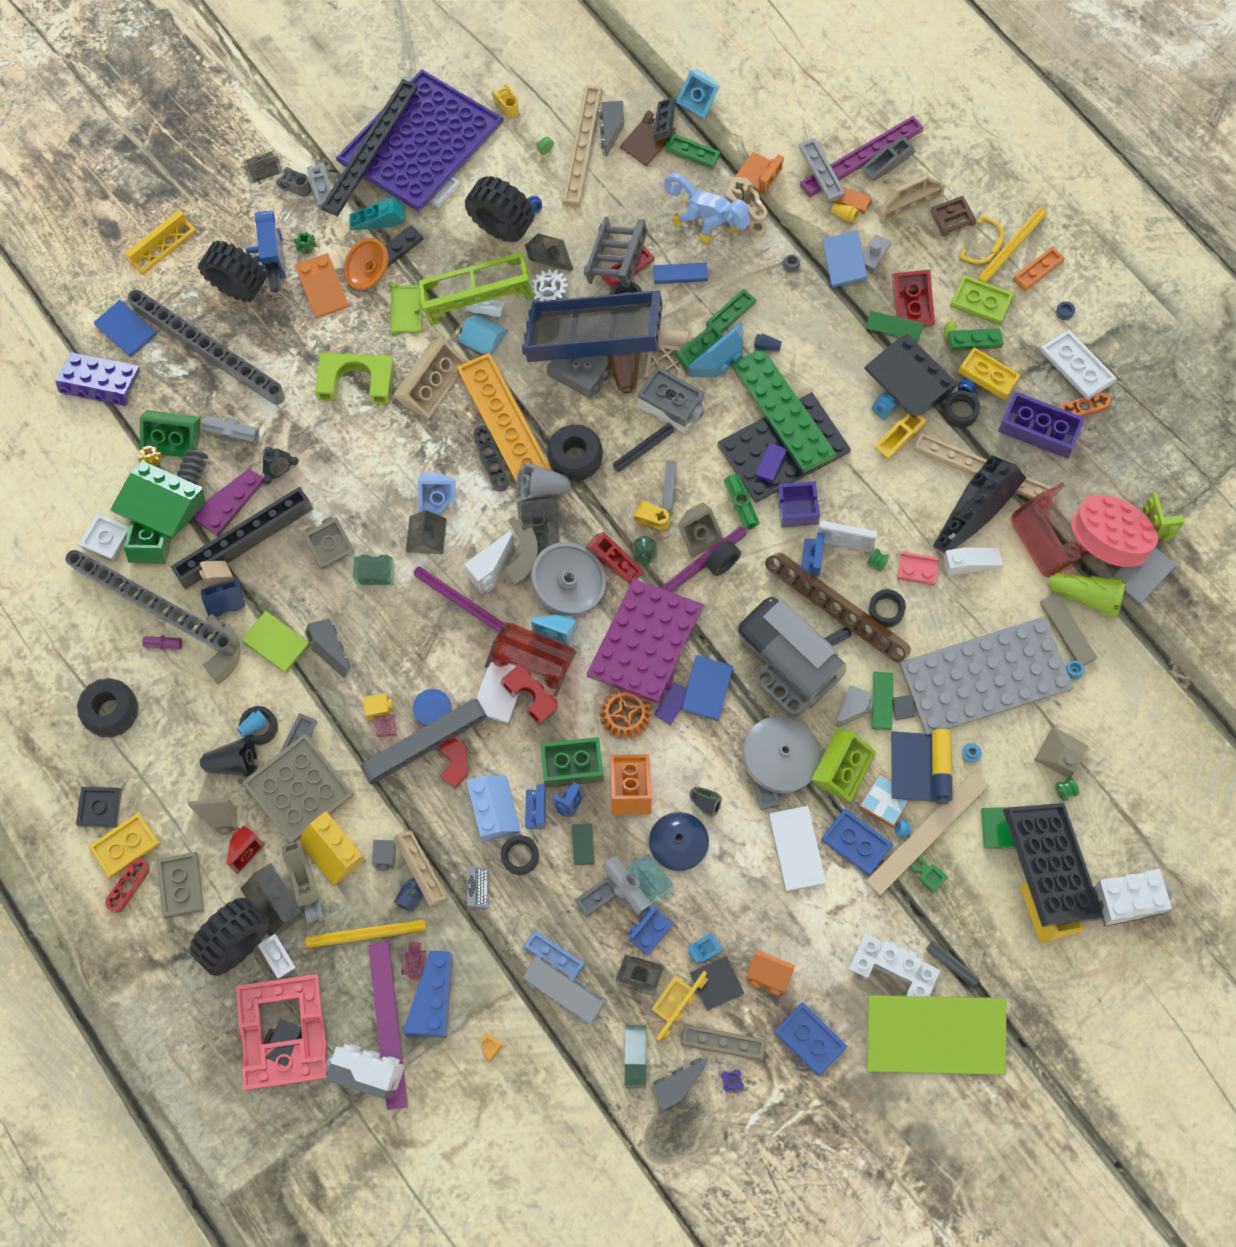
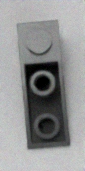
[599,101,624,156]
[305,618,350,677]
[651,1057,708,1113]

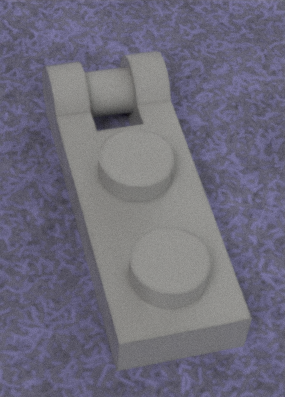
[307,163,332,208]

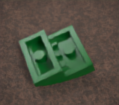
[981,807,1016,849]

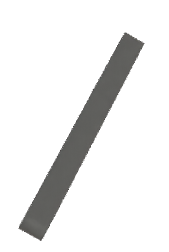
[128,290,285,405]
[65,550,237,656]

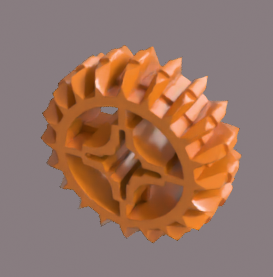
[599,689,652,741]

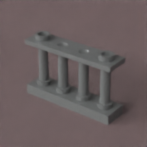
[584,217,648,287]

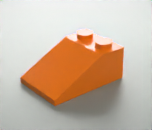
[295,253,349,319]
[610,754,652,815]

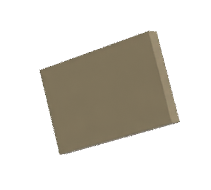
[157,852,205,919]

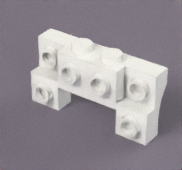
[848,934,940,996]

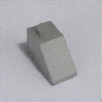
[836,685,873,727]

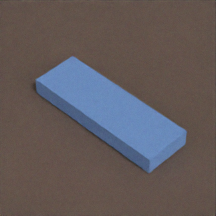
[523,930,585,978]

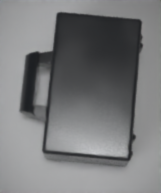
[263,1019,302,1066]

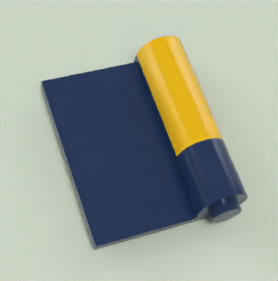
[891,729,953,805]

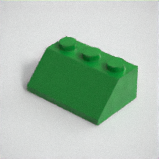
[140,410,201,457]

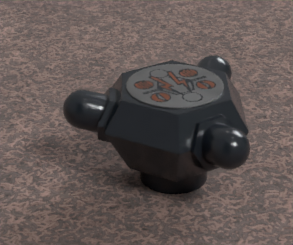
[262,446,299,484]

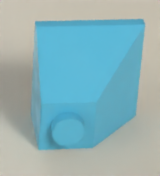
[676,69,720,119]
[531,614,577,648]

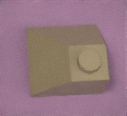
[678,502,724,557]
[1034,726,1088,778]
[188,798,237,835]

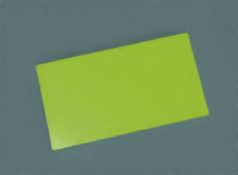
[867,995,1007,1075]

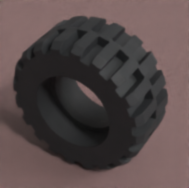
[465,176,535,242]
[189,898,269,976]

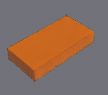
[832,186,871,214]

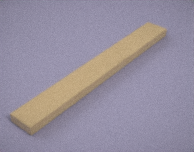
[562,85,602,207]
[913,432,1060,508]
[865,772,989,896]

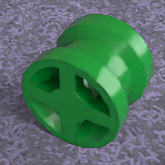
[867,548,890,572]
[1055,777,1079,801]

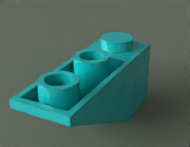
[349,197,405,230]

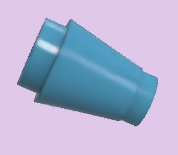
[237,711,267,738]

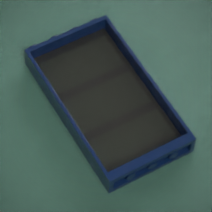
[522,290,663,362]

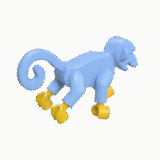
[664,173,750,244]

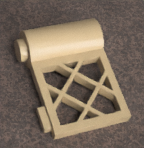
[644,327,692,381]

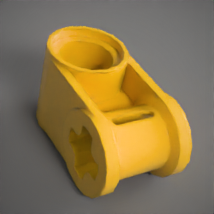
[491,84,519,118]
[633,500,670,531]

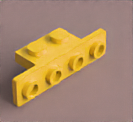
[651,971,708,1041]

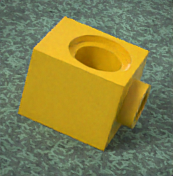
[363,693,393,721]

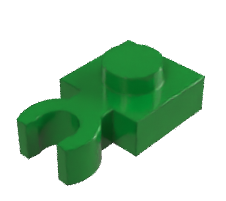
[911,856,948,893]

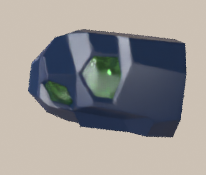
[394,878,423,913]

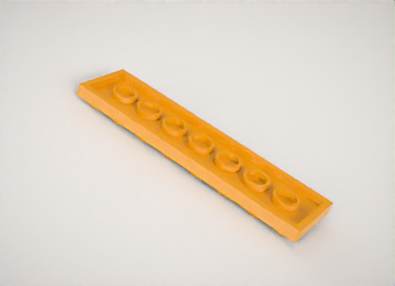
[457,353,552,482]

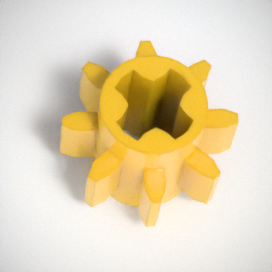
[137,446,162,467]

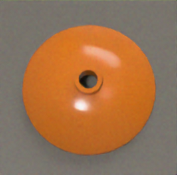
[344,238,389,290]

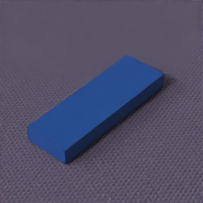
[653,263,708,284]

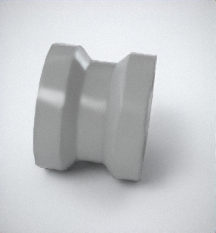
[304,901,325,924]

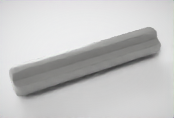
[662,460,676,513]

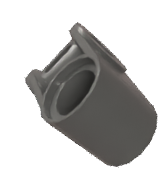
[276,167,312,196]

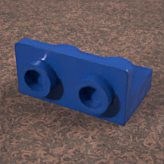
[801,532,825,577]
[552,782,584,817]
[525,784,546,829]
[628,906,673,956]

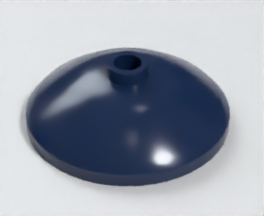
[649,812,709,871]

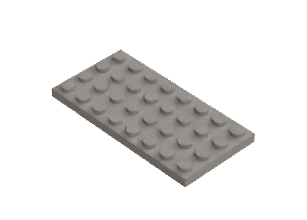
[899,616,1073,735]

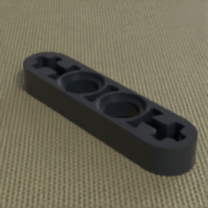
[474,426,508,492]

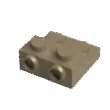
[303,516,355,568]

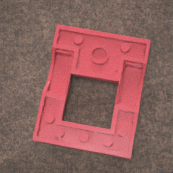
[236,974,328,1091]

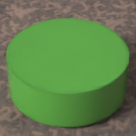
[537,137,554,154]

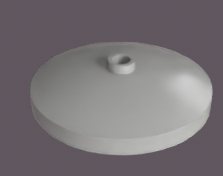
[530,542,606,616]
[742,716,821,794]

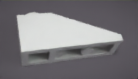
[943,548,1003,577]

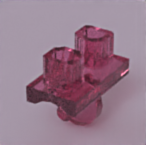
[401,942,426,979]

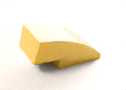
[875,413,927,459]

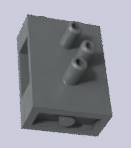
[547,340,611,399]

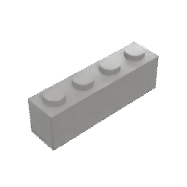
[523,955,608,1024]

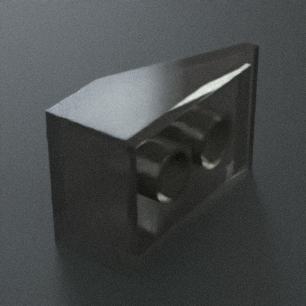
[517,497,560,555]

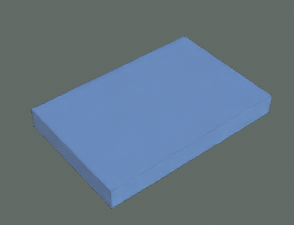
[823,230,868,288]

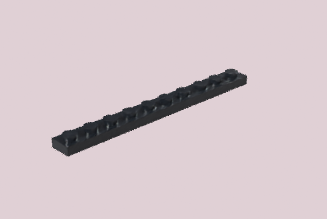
[321,79,418,217]

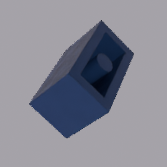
[201,579,246,617]

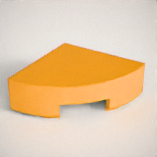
[482,1032,503,1062]

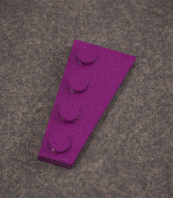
[192,469,264,537]

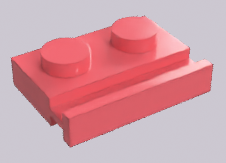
[897,552,939,586]

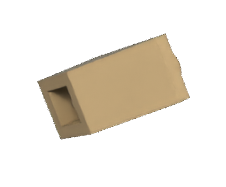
[200,561,234,587]

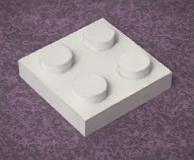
[79,513,129,561]

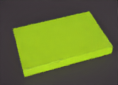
[950,275,1014,326]
[241,611,310,674]

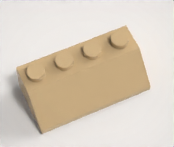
[393,339,467,419]

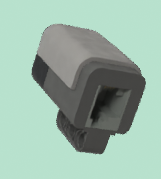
[738,597,846,717]

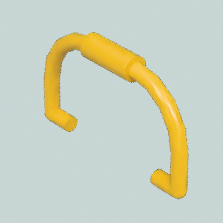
[959,215,1004,265]

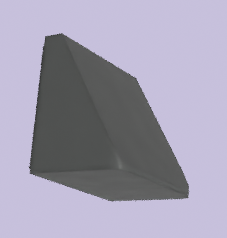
[892,695,915,720]

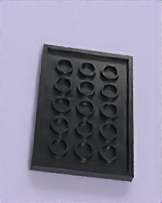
[717,392,851,503]
[1003,803,1104,927]

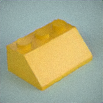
[298,811,366,886]
[1019,882,1085,944]

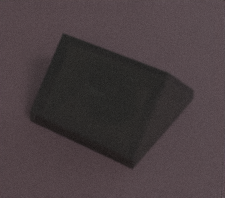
[242,150,283,184]
[406,510,447,554]
[616,954,664,997]

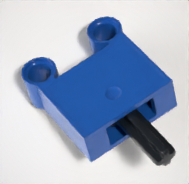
[246,210,286,293]

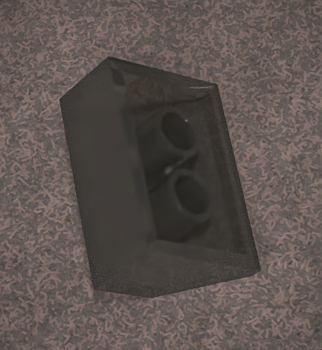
[241,863,305,937]

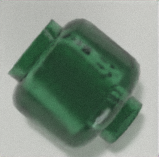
[632,536,657,565]

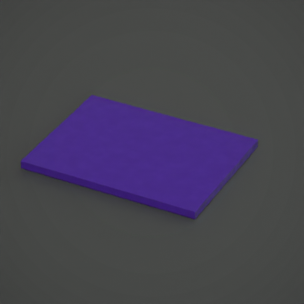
[336,69,504,212]

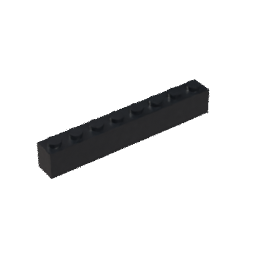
[171,486,313,589]

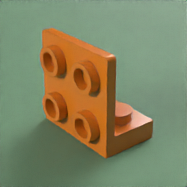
[736,152,784,194]

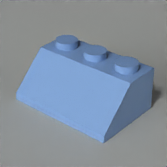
[466,775,521,842]

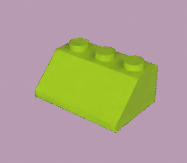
[811,729,876,802]

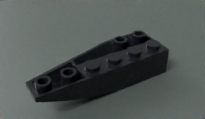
[933,455,1027,553]

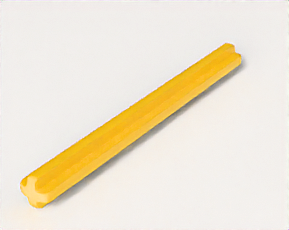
[977,207,1047,283]
[305,920,426,948]

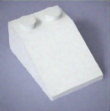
[464,531,515,595]

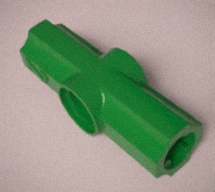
[724,474,760,530]

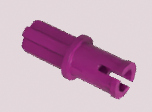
[142,635,182,650]

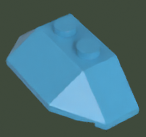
[688,322,743,377]

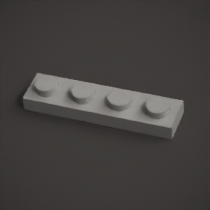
[799,138,845,202]

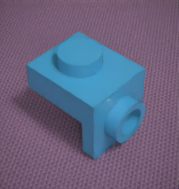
[871,391,901,420]
[687,933,724,964]

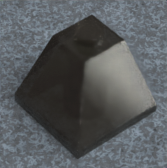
[525,233,573,271]

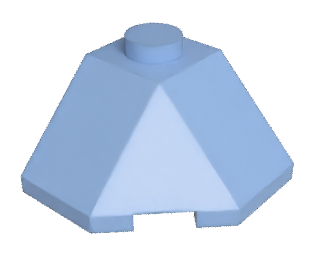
[418,473,456,516]

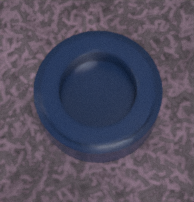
[1056,301,1075,320]

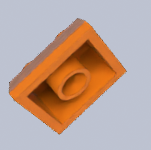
[746,950,795,996]

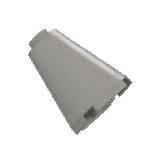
[516,463,571,501]

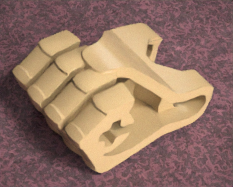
[724,176,767,238]

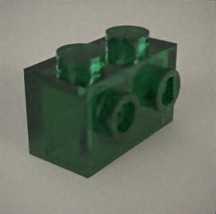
[353,555,395,585]

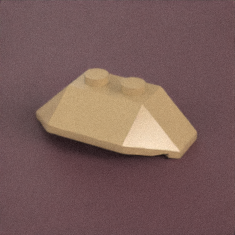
[880,175,945,223]

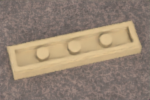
[394,831,448,906]

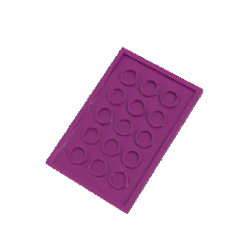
[586,579,704,704]

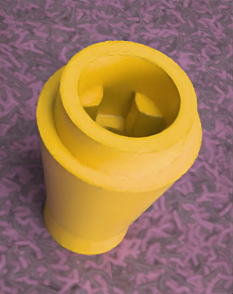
[831,203,859,223]

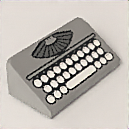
[467,866,489,909]

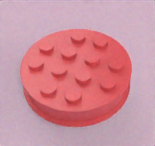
[1071,495,1158,567]

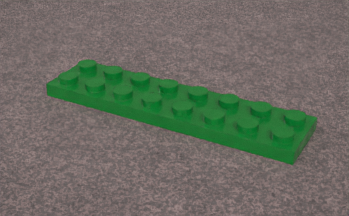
[731,350,836,473]

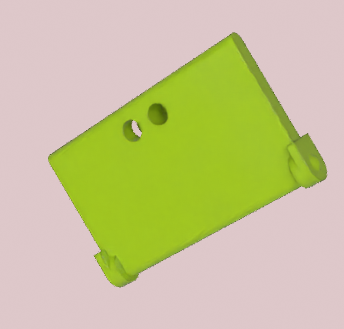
[389,283,422,334]

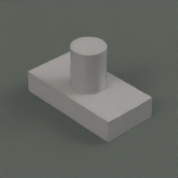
[863,234,891,272]

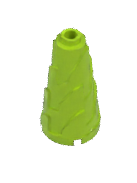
[1048,573,1127,618]

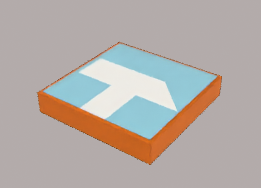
[859,773,910,828]

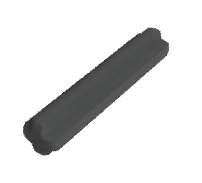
[926,941,980,988]

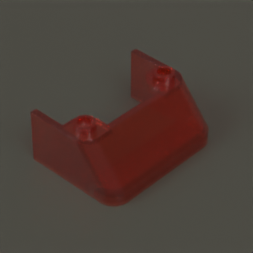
[1010,482,1094,578]
[484,623,576,697]

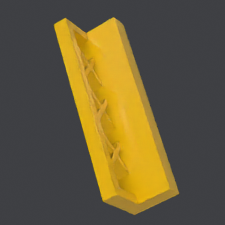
[125,210,197,275]

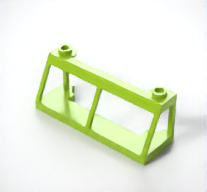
[419,252,534,326]

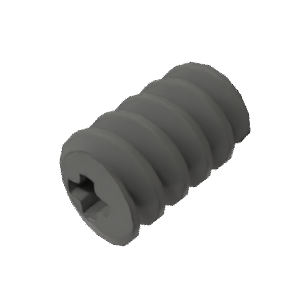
[177,450,209,485]

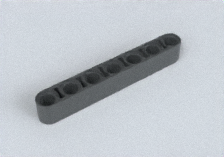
[360,699,487,784]

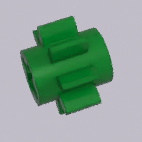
[294,231,317,255]

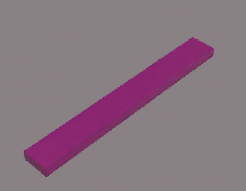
[800,115,924,198]
[368,942,408,1110]

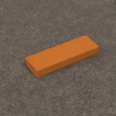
[1013,246,1065,292]

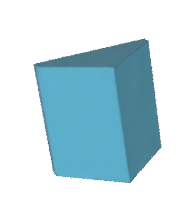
[459,314,508,355]

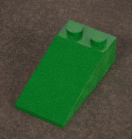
[124,521,170,564]

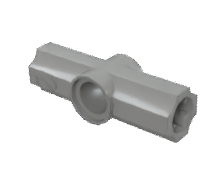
[201,416,260,444]
[602,856,652,915]

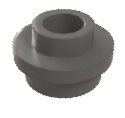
[783,254,801,272]

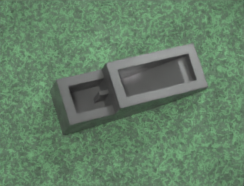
[862,135,916,181]

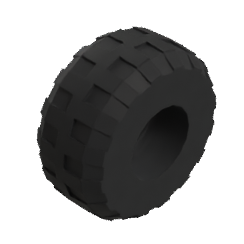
[547,424,603,481]
[77,678,139,738]

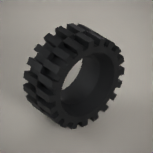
[198,240,267,302]

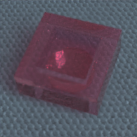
[375,715,397,737]

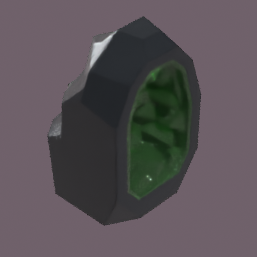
[689,787,722,817]

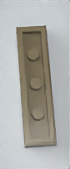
[1040,593,1097,666]
[681,1024,766,1061]

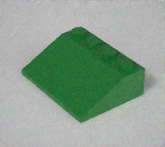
[111,461,206,539]

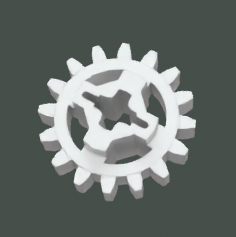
[531,269,569,302]

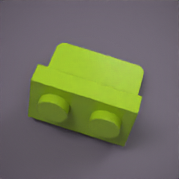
[1143,491,1185,541]

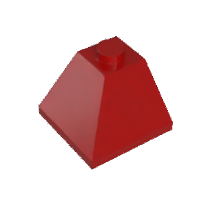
[226,825,265,875]

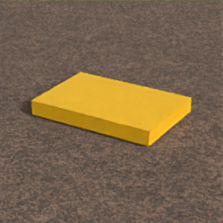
[958,347,1021,400]
[88,812,161,879]

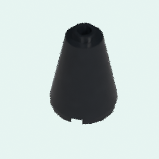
[200,738,257,777]

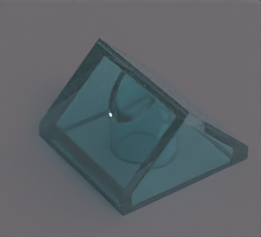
[626,854,674,904]

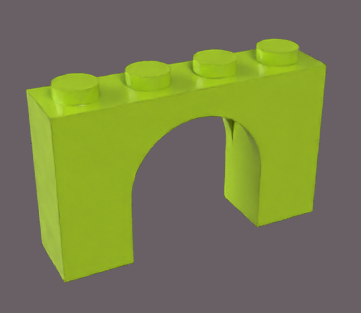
[315,352,395,404]

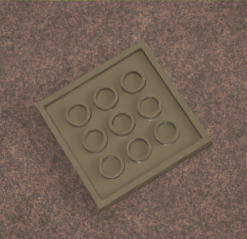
[242,734,354,843]

